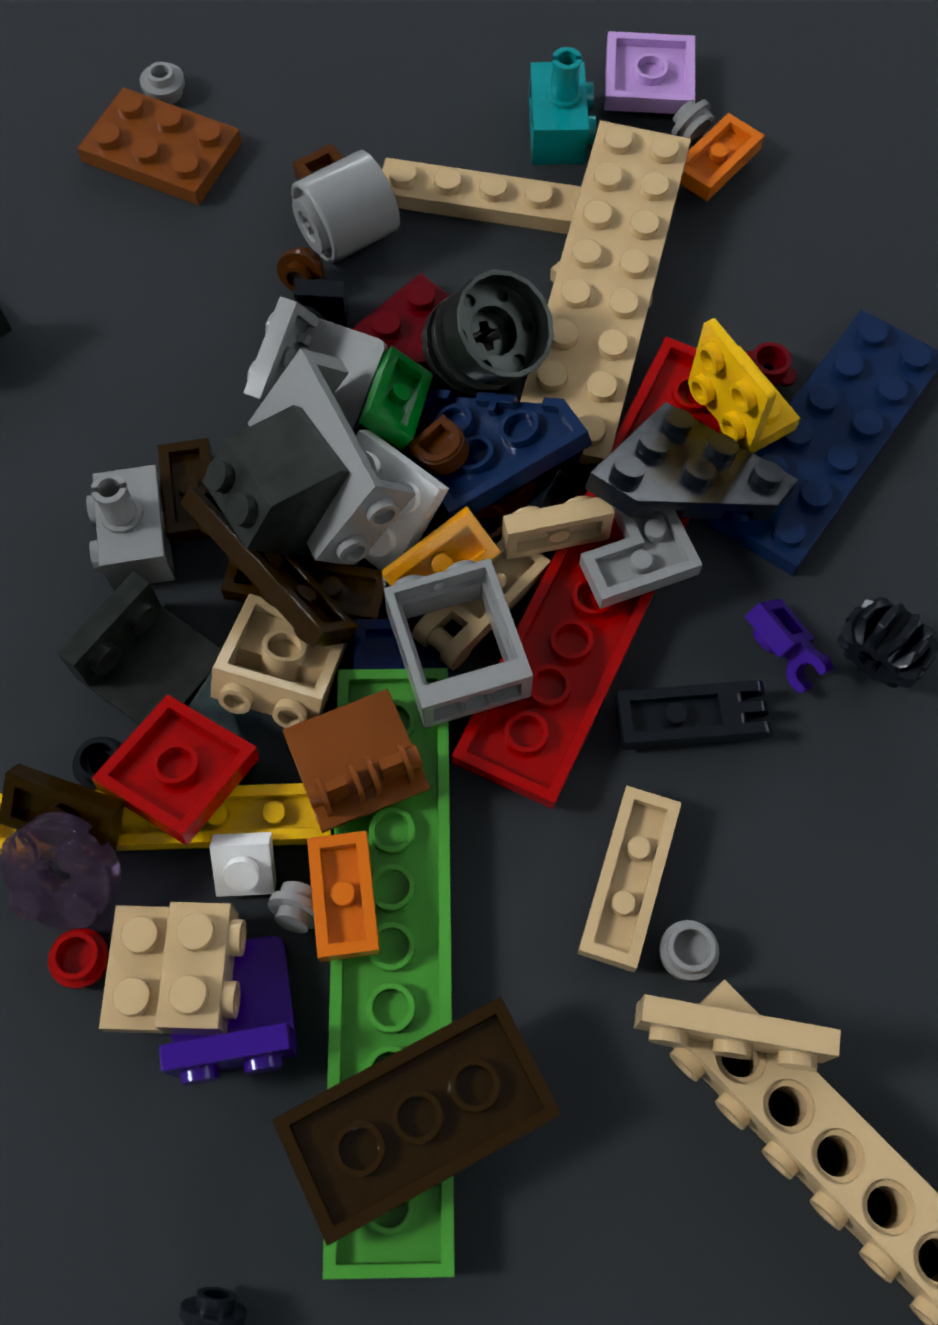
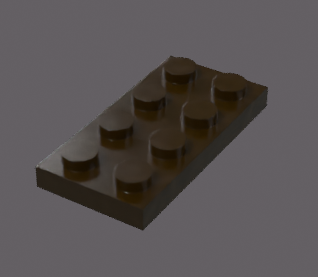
[272,996,562,1246]

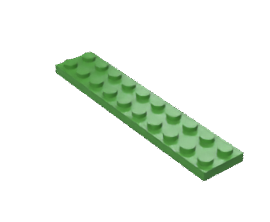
[323,668,455,1279]

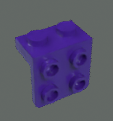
[159,936,299,1086]

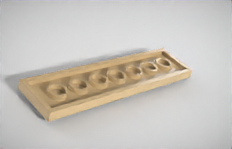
[520,121,691,465]

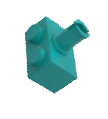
[529,47,596,165]

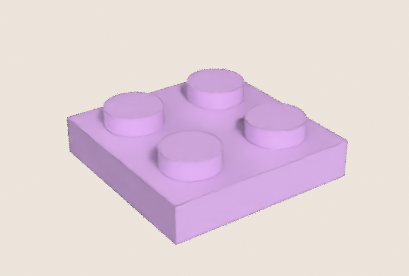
[604,31,695,114]

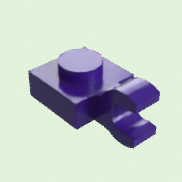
[744,599,834,693]

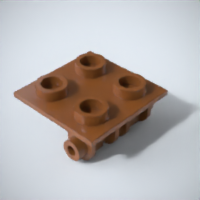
[282,689,430,833]

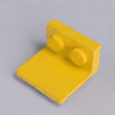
[688,318,801,453]

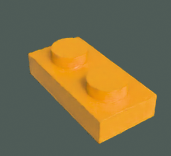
[382,506,501,617]

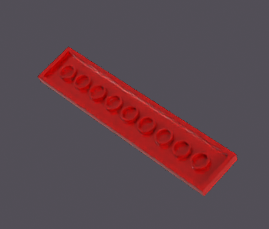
[451,337,723,809]

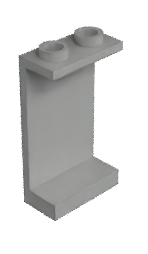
[248,348,416,566]

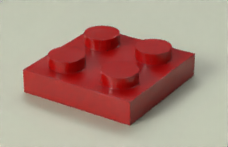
[92,694,260,846]

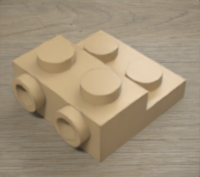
[210,593,348,728]
[99,902,246,1035]

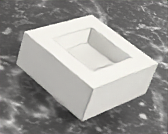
[210,832,277,897]

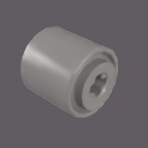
[291,149,400,263]

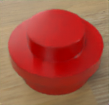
[48,928,109,989]

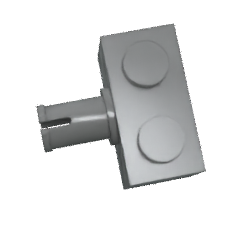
[86,465,175,590]

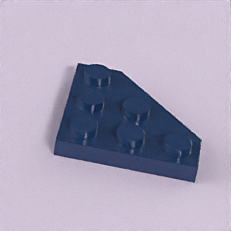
[413,389,593,517]

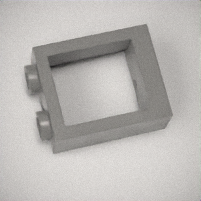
[383,558,533,728]

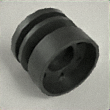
[421,269,554,398]

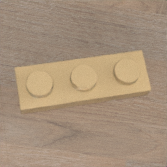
[577,785,682,972]
[634,994,841,1071]

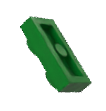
[358,346,433,450]

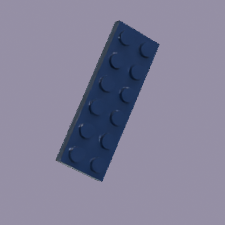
[705,309,938,576]

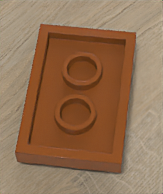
[77,87,242,206]

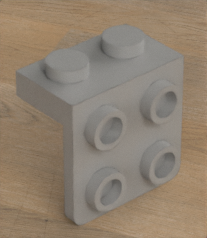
[243,296,388,434]

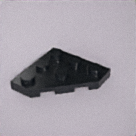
[585,402,798,520]

